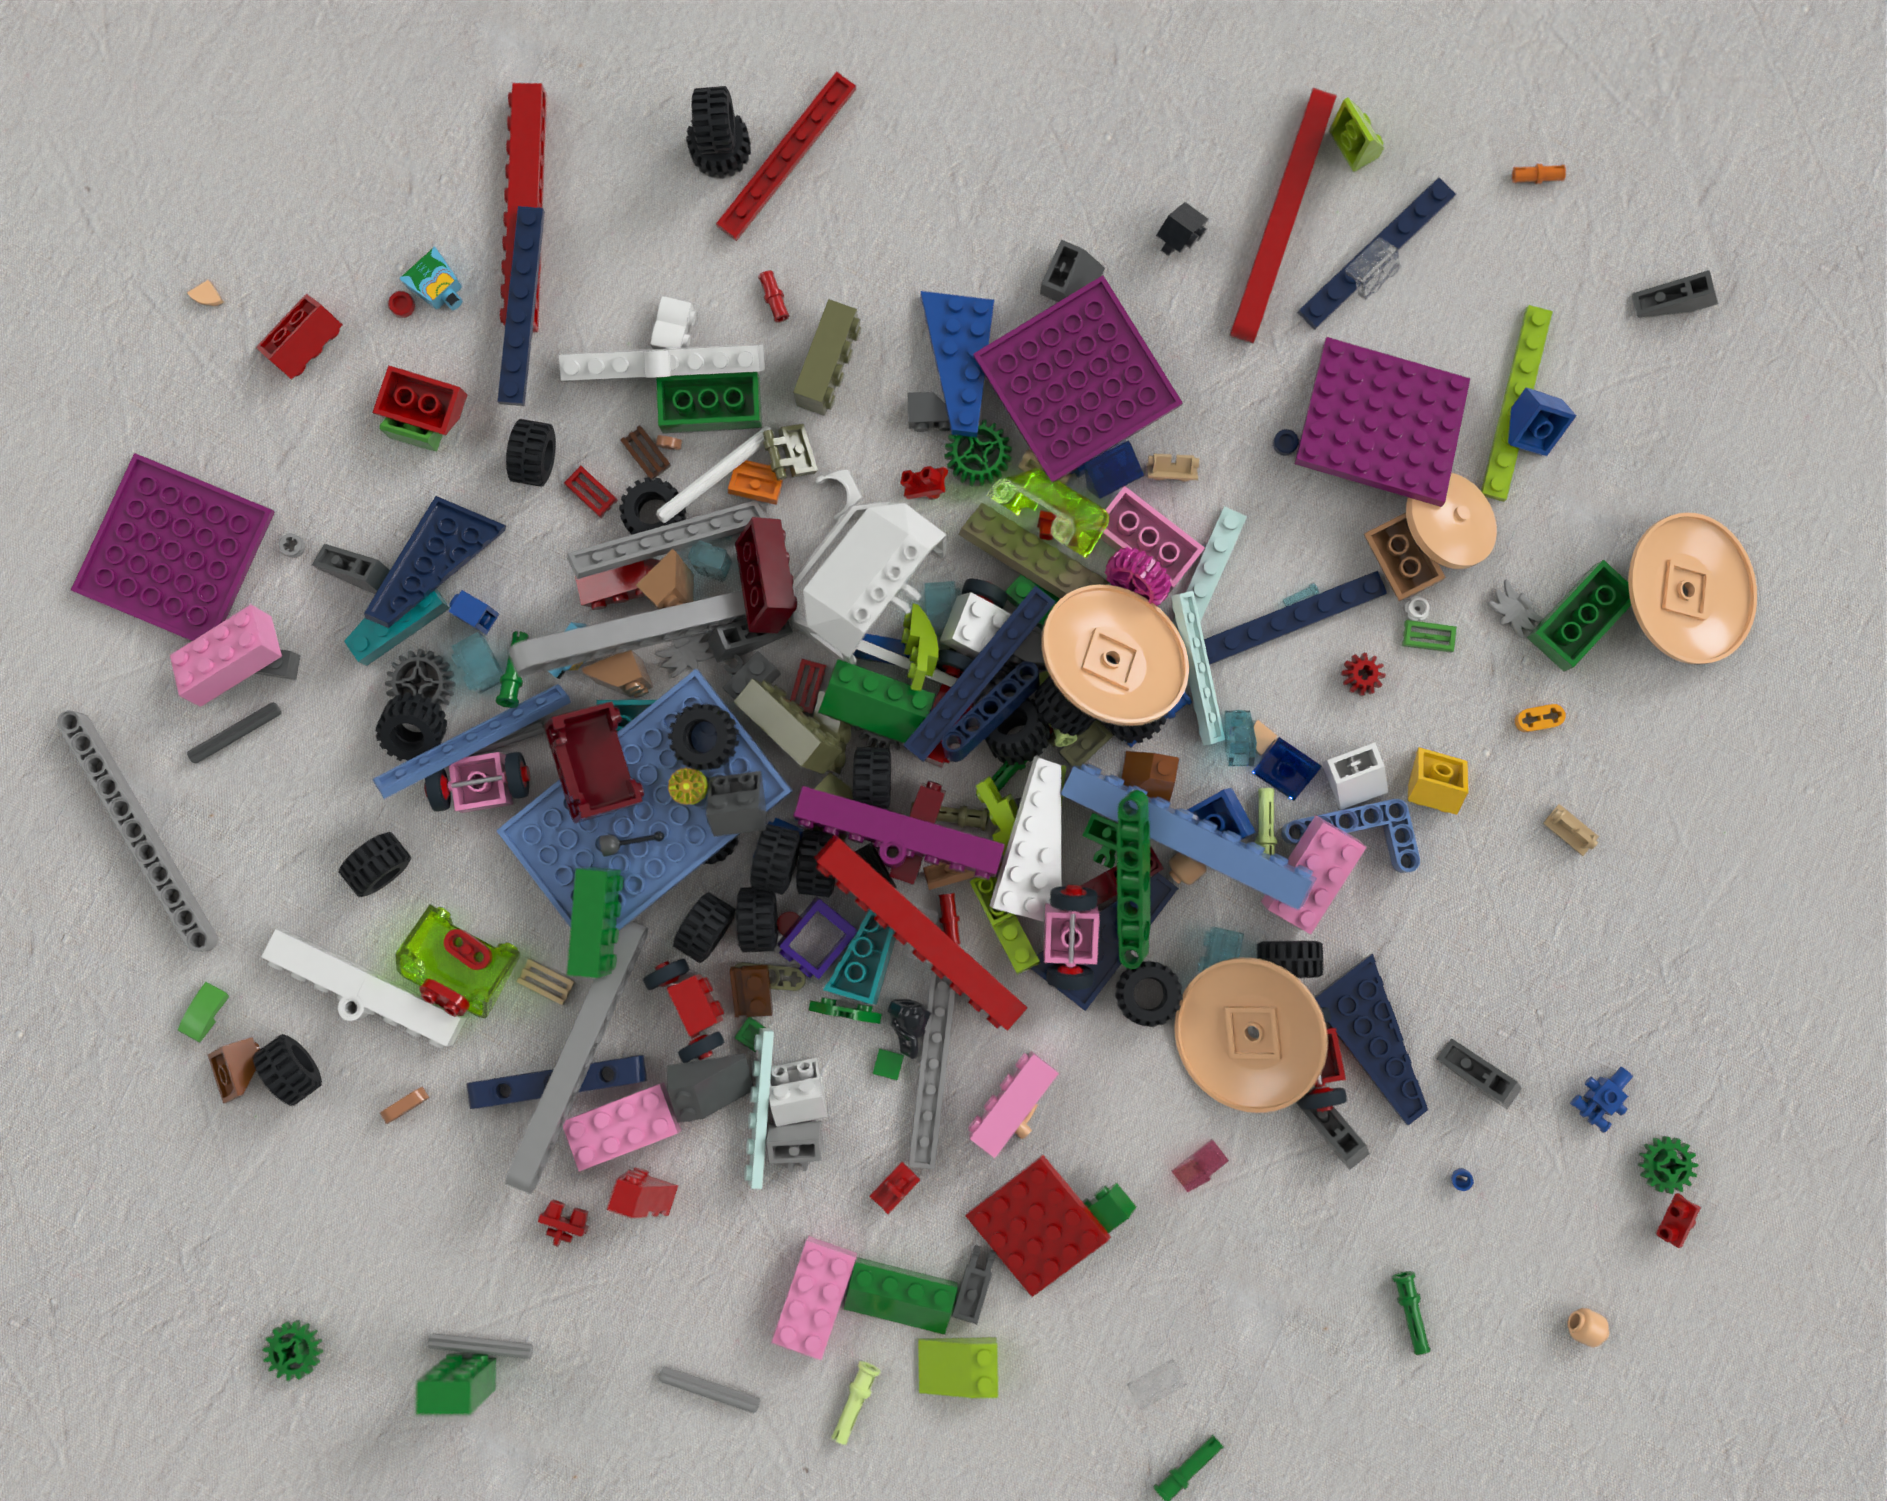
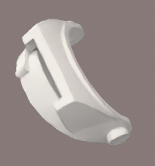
[815,469,863,521]

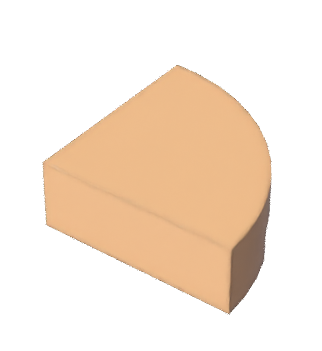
[187,280,224,306]
[1251,720,1277,756]

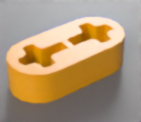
[1515,704,1566,732]

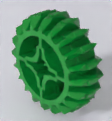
[944,419,1012,487]

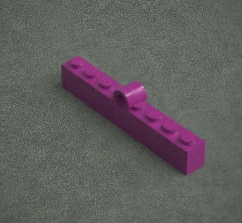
[794,786,1005,880]

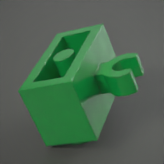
[1082,813,1138,869]
[1082,1182,1137,1233]

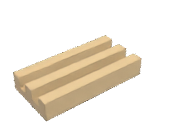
[516,959,575,1005]

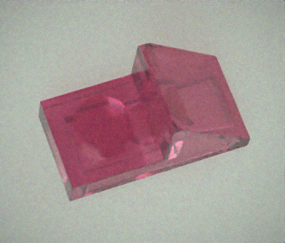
[1172,1139,1229,1192]

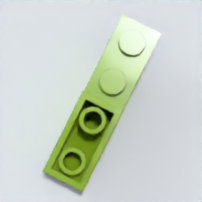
[901,603,938,691]
[976,776,1018,855]
[969,877,1040,975]

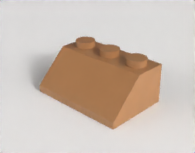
[1363,512,1446,601]
[636,549,694,610]
[582,650,653,698]

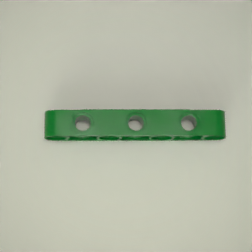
[1117,790,1150,969]

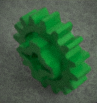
[1638,1136,1698,1194]
[263,1320,323,1381]

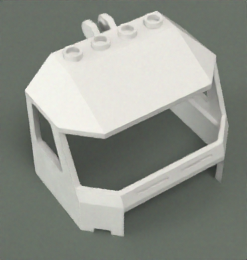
[791,502,946,665]

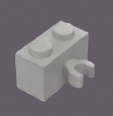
[766,1121,824,1172]

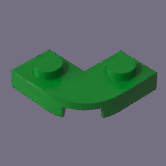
[808,997,882,1024]

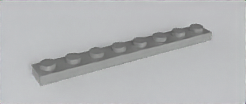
[567,500,766,579]
[909,964,955,1170]

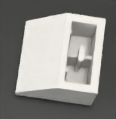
[1321,743,1388,810]
[769,1057,827,1127]

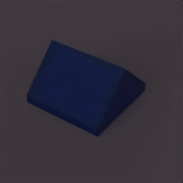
[1084,440,1144,499]
[1252,737,1322,801]

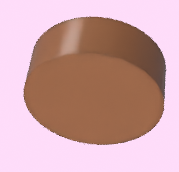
[656,435,682,451]

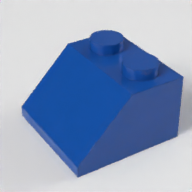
[1508,387,1577,456]
[1187,788,1256,841]

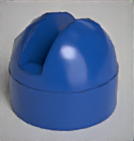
[1451,1168,1474,1191]

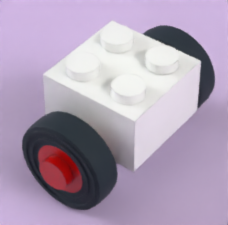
[936,578,1011,678]

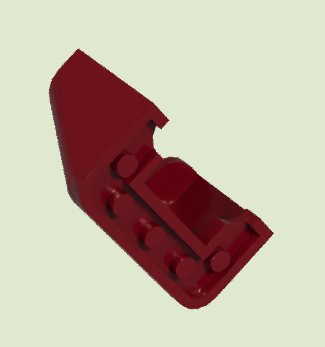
[545,701,644,824]

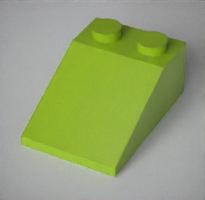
[1329,97,1384,172]
[918,1337,998,1398]

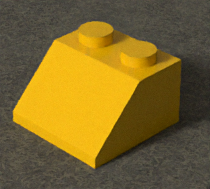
[1408,747,1468,815]

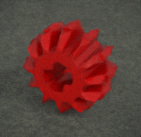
[1341,652,1386,696]

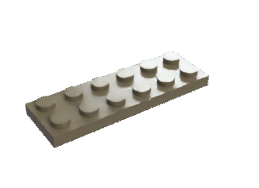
[958,503,1109,599]

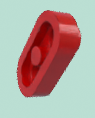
[444,929,492,970]
[419,979,470,1017]

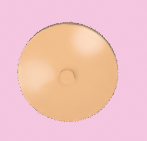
[1406,473,1497,569]

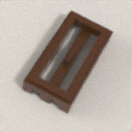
[620,425,671,480]

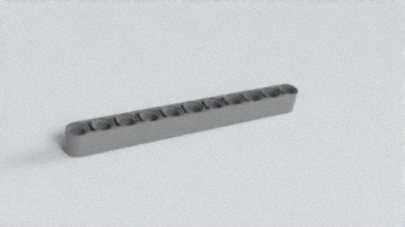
[508,590,747,677]
[57,710,218,951]
[505,921,649,1194]

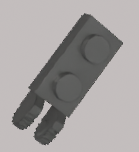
[952,1245,996,1324]

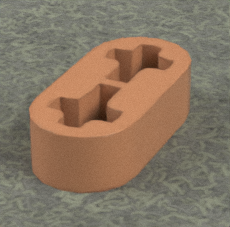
[380,1086,430,1124]

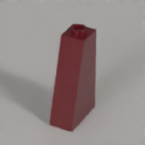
[889,781,946,885]

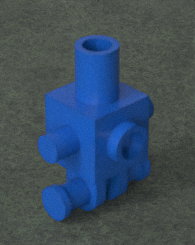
[1570,1067,1633,1133]

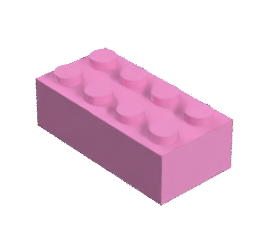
[1091,486,1205,593]
[170,605,282,707]
[1261,815,1367,934]
[968,1051,1059,1158]
[563,1082,682,1172]
[771,1236,857,1360]

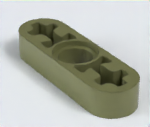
[735,963,806,991]

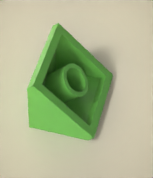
[380,418,442,452]

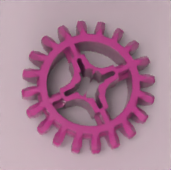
[1105,547,1172,606]

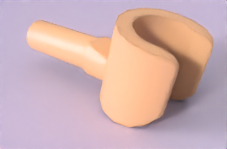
[1015,1104,1038,1139]

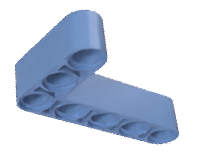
[1281,799,1420,873]

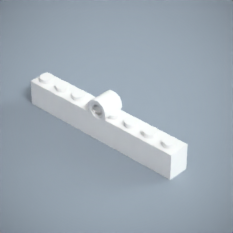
[558,344,765,381]
[262,929,467,1049]

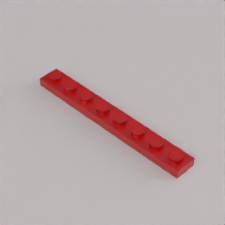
[716,71,856,241]

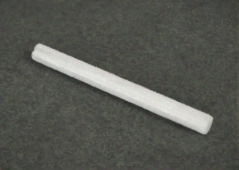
[656,426,775,523]

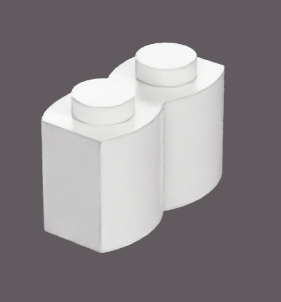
[651,296,696,349]

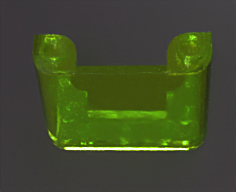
[987,468,1109,558]
[395,905,520,1019]

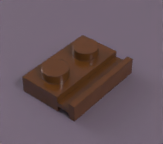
[730,965,773,1018]

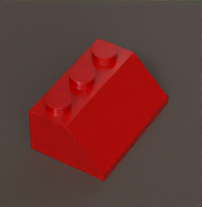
[255,293,343,380]
[372,365,468,436]

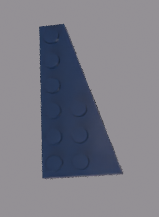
[364,496,506,628]
[1030,873,1179,1011]
[1314,954,1428,1126]

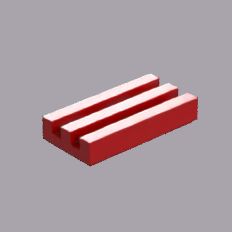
[564,465,618,518]
[790,659,827,714]

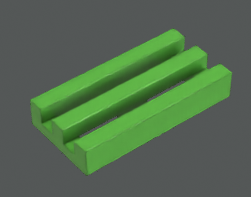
[1402,620,1457,653]

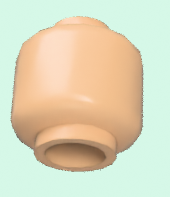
[1169,852,1207,885]
[1568,1308,1609,1348]

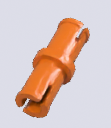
[1512,164,1566,184]

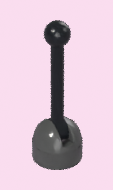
[600,831,664,857]

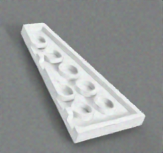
[989,757,1061,922]

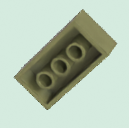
[793,299,862,416]
[733,678,843,774]

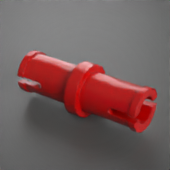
[758,270,790,323]
[938,893,961,945]

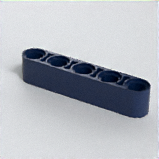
[942,661,1040,762]

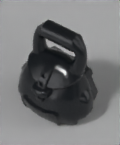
[888,999,931,1059]

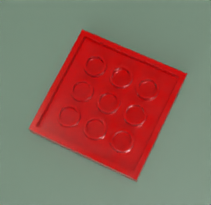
[965,1154,1111,1297]

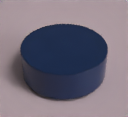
[1273,429,1299,456]

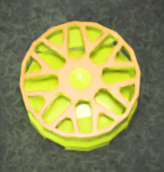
[668,768,709,805]

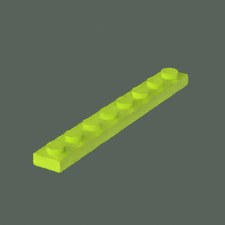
[1481,305,1553,502]

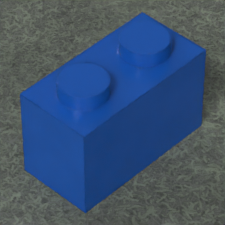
[448,590,499,635]

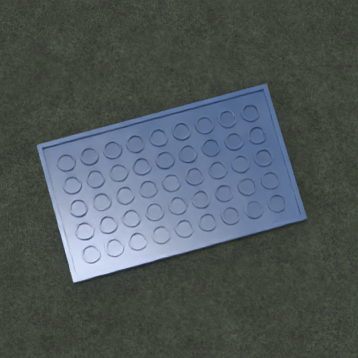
[496,669,793,931]

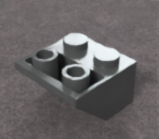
[1040,240,1105,302]
[706,771,766,837]

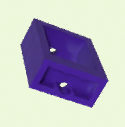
[777,896,858,979]

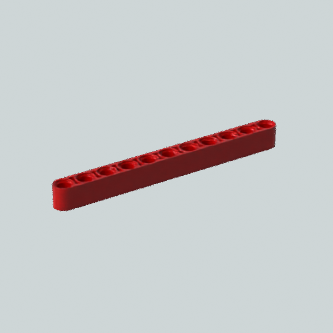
[1230,87,1337,344]

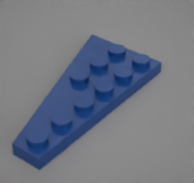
[920,291,994,437]

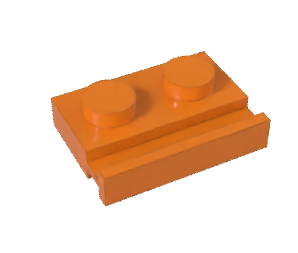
[728,460,786,505]

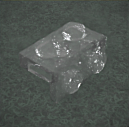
[1345,237,1400,300]

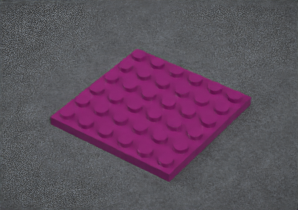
[973,275,1183,484]
[1294,337,1471,507]
[71,453,275,641]

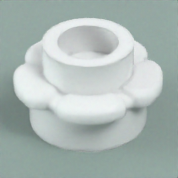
[1405,596,1430,621]

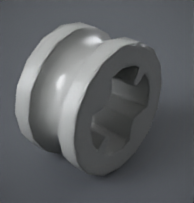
[279,533,305,558]

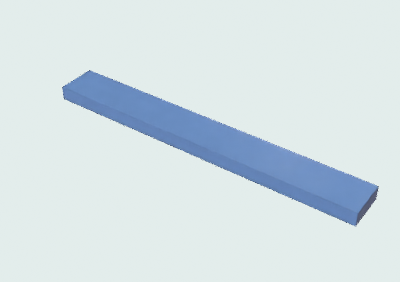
[372,684,571,799]

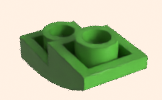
[177,982,229,1043]

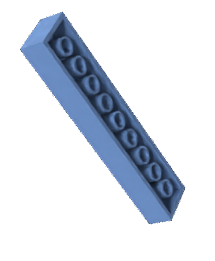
[1061,763,1317,910]

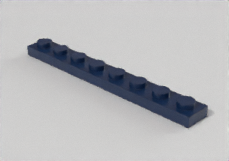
[1298,177,1456,330]
[497,206,545,406]
[1204,570,1387,665]
[903,585,1055,762]

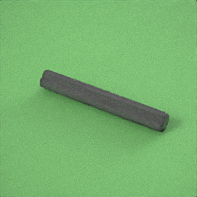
[187,702,281,763]

